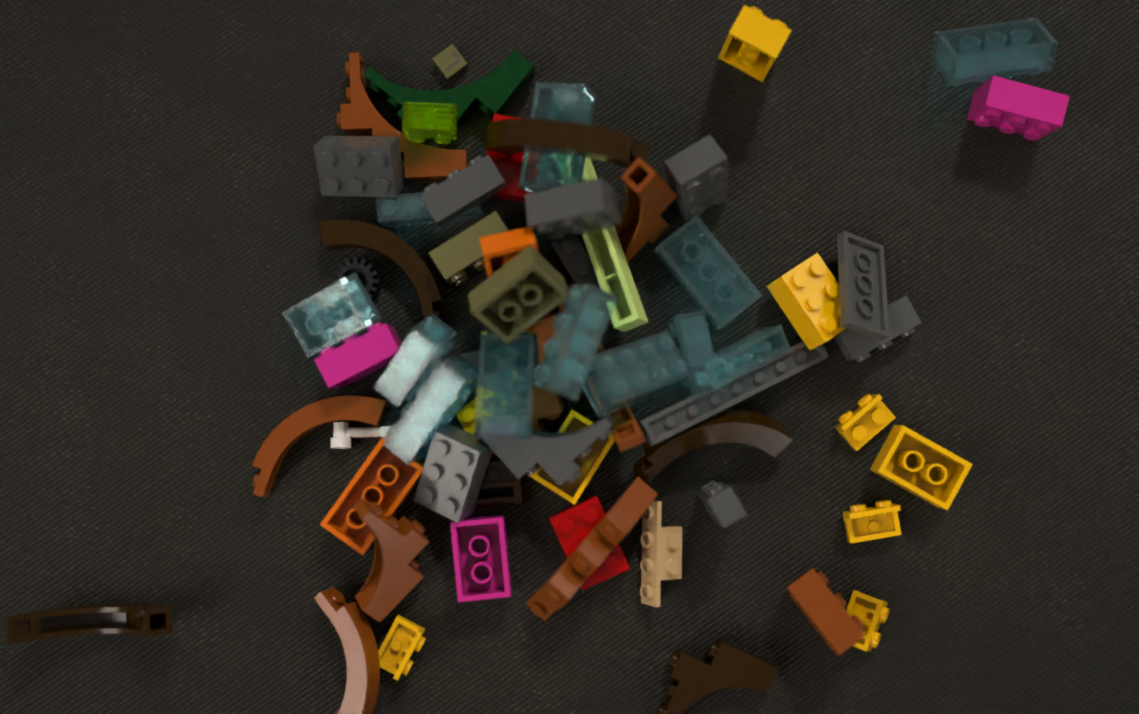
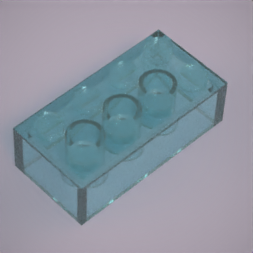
[932,17,1058,86]
[518,82,596,193]
[654,215,763,330]
[533,284,617,401]
[574,330,692,418]
[475,331,534,440]
[383,355,484,465]

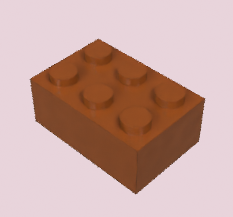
[786,568,866,656]

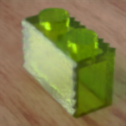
[402,102,458,144]

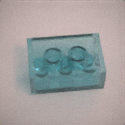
[282,272,381,358]
[374,314,457,407]

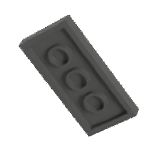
[837,231,890,341]

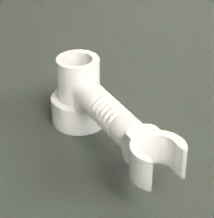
[330,422,399,449]

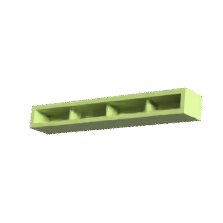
[554,153,648,332]

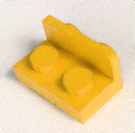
[835,394,896,451]
[846,590,890,652]

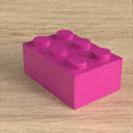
[967,75,1070,140]
[314,322,407,389]
[450,514,512,602]

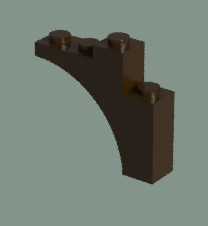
[655,637,779,714]

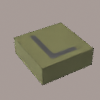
[432,44,468,81]

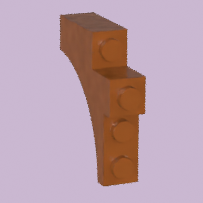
[616,157,678,263]
[353,498,429,622]

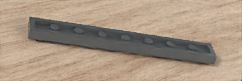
[639,341,829,446]

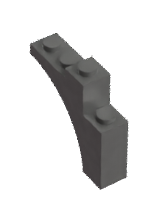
[476,410,615,486]

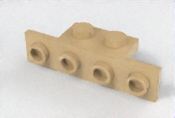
[640,500,682,607]

